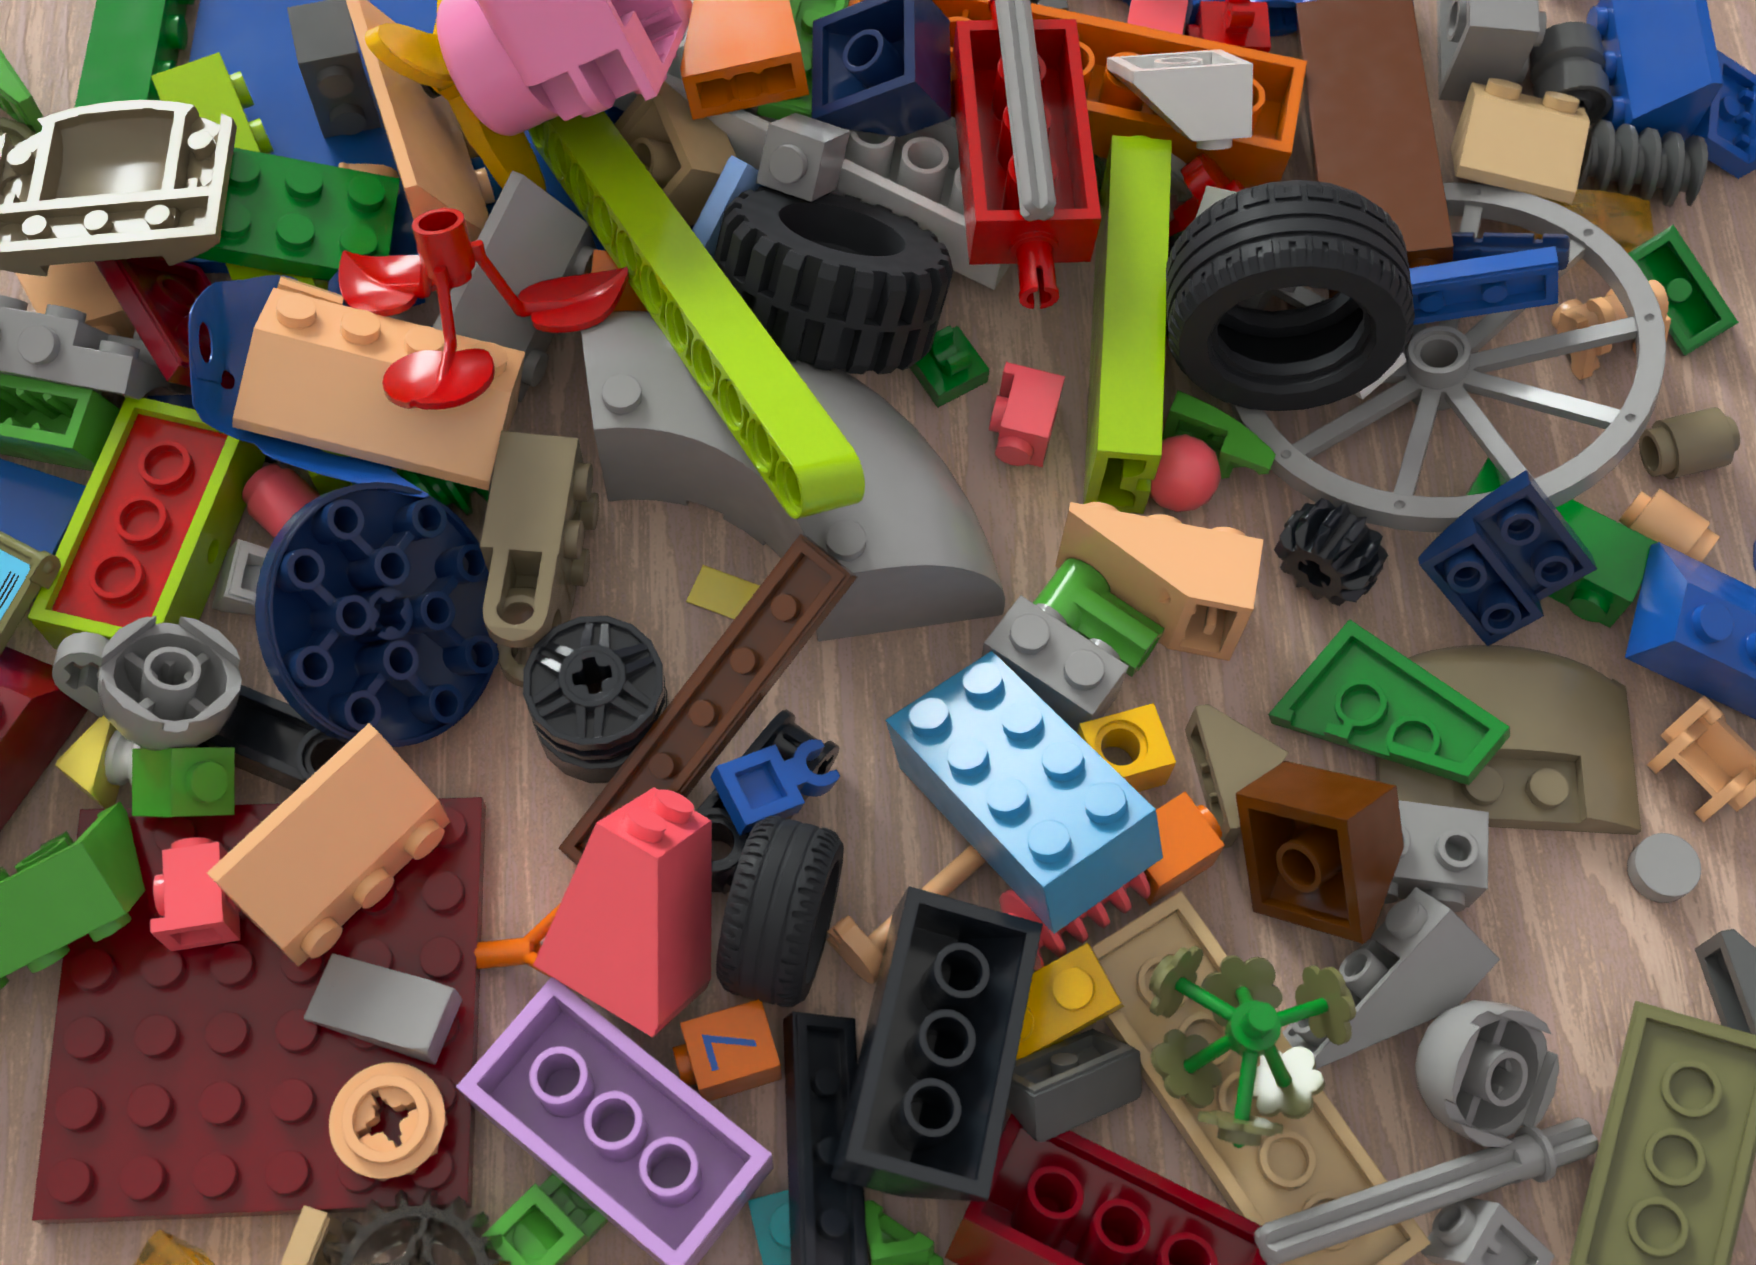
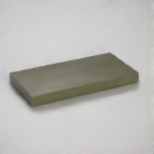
[1569,1001,1756,1265]

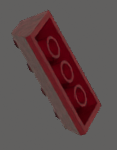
[944,1113,1268,1265]

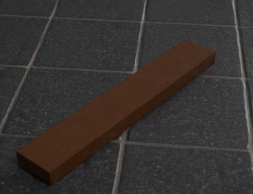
[559,534,857,865]

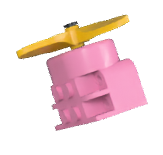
[365,0,693,192]

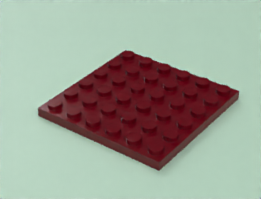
[32,797,486,1224]

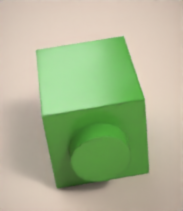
[132,747,235,817]

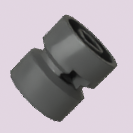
[1528,22,1612,126]

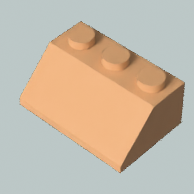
[207,723,450,967]

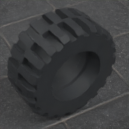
[714,186,953,374]

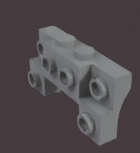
[0,295,187,400]

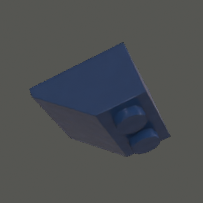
[812,0,951,137]

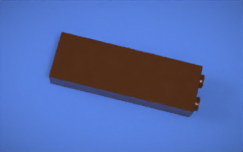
[1296,0,1454,298]

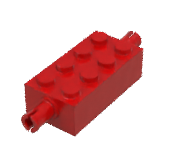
[951,0,1101,309]

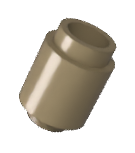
[1639,407,1740,479]

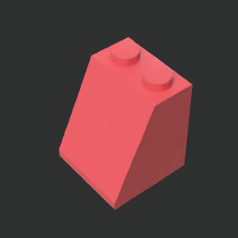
[533,787,712,1038]

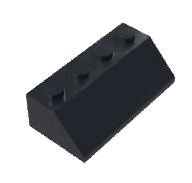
[831,886,1043,1202]

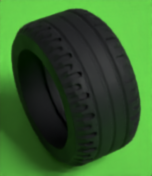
[716,816,844,1007]

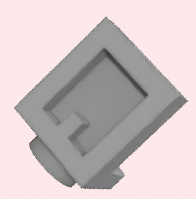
[1421,1198,1555,1265]

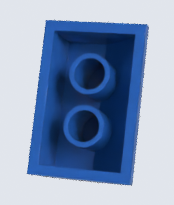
[1586,0,1724,141]
[1625,542,1756,720]

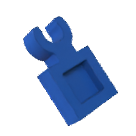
[710,739,840,836]

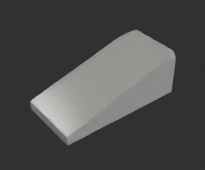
[303,953,462,1065]

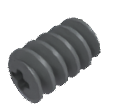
[1576,120,1708,207]

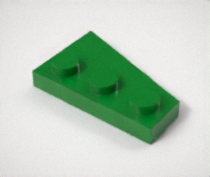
[1268,619,1510,785]

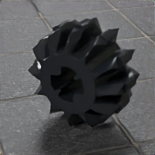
[1274,498,1388,606]

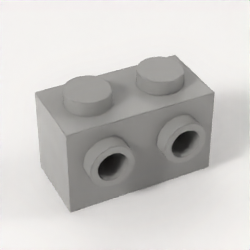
[981,595,1129,733]
[1384,800,1489,912]

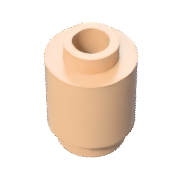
[1618,488,1720,562]

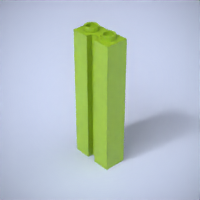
[1083,135,1172,514]

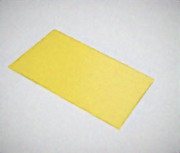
[686,565,760,619]

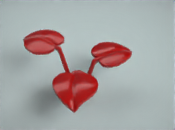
[338,208,629,410]

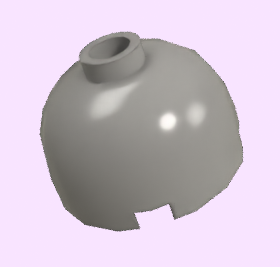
[97,616,242,751]
[1415,1000,1559,1147]

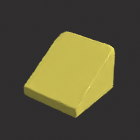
[55,715,120,809]

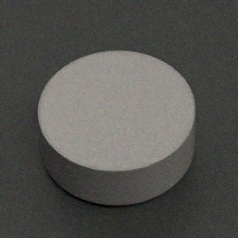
[1627,833,1701,903]

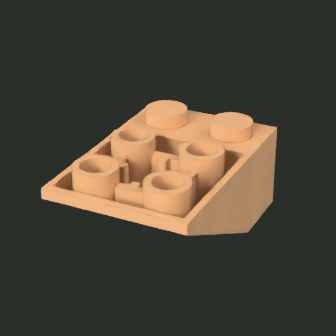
[1055,502,1264,661]

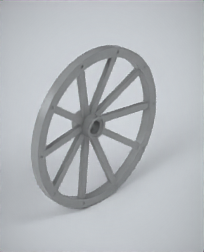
[1231,182,1666,532]

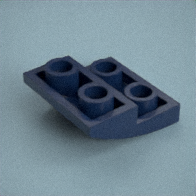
[1418,470,1597,646]

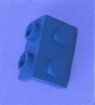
[1691,50,1756,179]

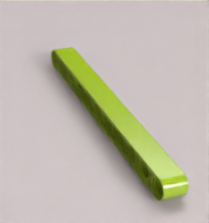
[529,111,865,519]

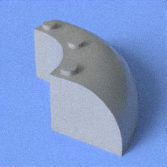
[581,310,1005,642]

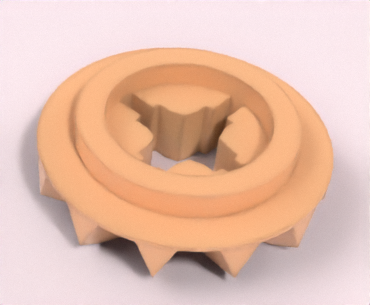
[329,1062,448,1181]

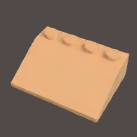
[346,0,495,294]

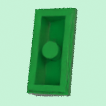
[1628,224,1739,356]

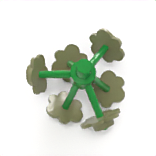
[1149,946,1356,1148]

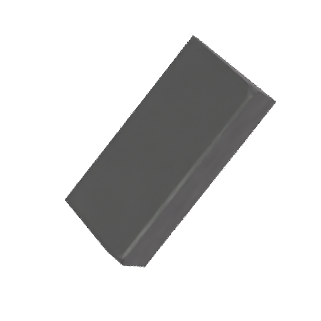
[1007,1028,1142,1142]

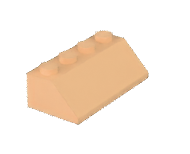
[232,288,525,491]

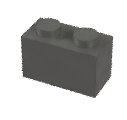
[287,0,381,138]

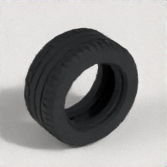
[1166,180,1415,411]

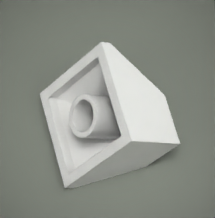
[1107,50,1253,150]

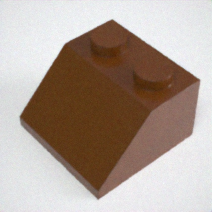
[1235,761,1404,944]

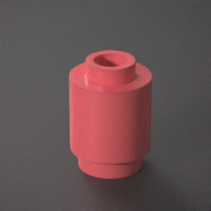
[242,464,321,538]

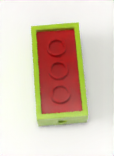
[27,397,265,649]

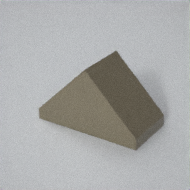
[1185,704,1289,849]

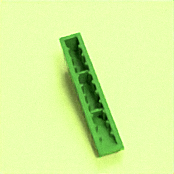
[0,373,120,472]

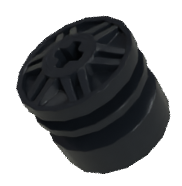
[523,616,669,783]

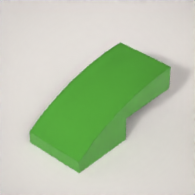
[482,1173,608,1265]

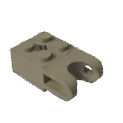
[480,431,599,687]

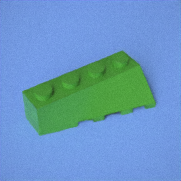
[0,802,145,989]

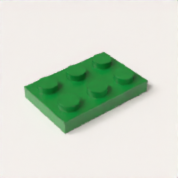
[195,148,400,281]

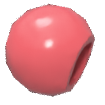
[1150,434,1221,512]

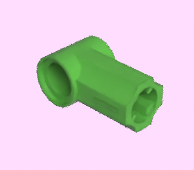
[1033,558,1165,677]

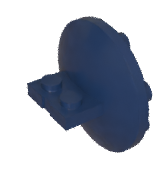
[255,482,499,748]

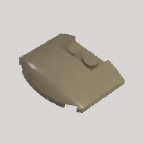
[0,100,237,276]
[1375,645,1641,835]

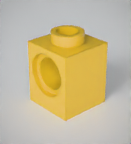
[1077,703,1176,792]

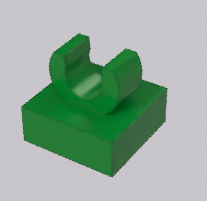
[910,325,990,408]

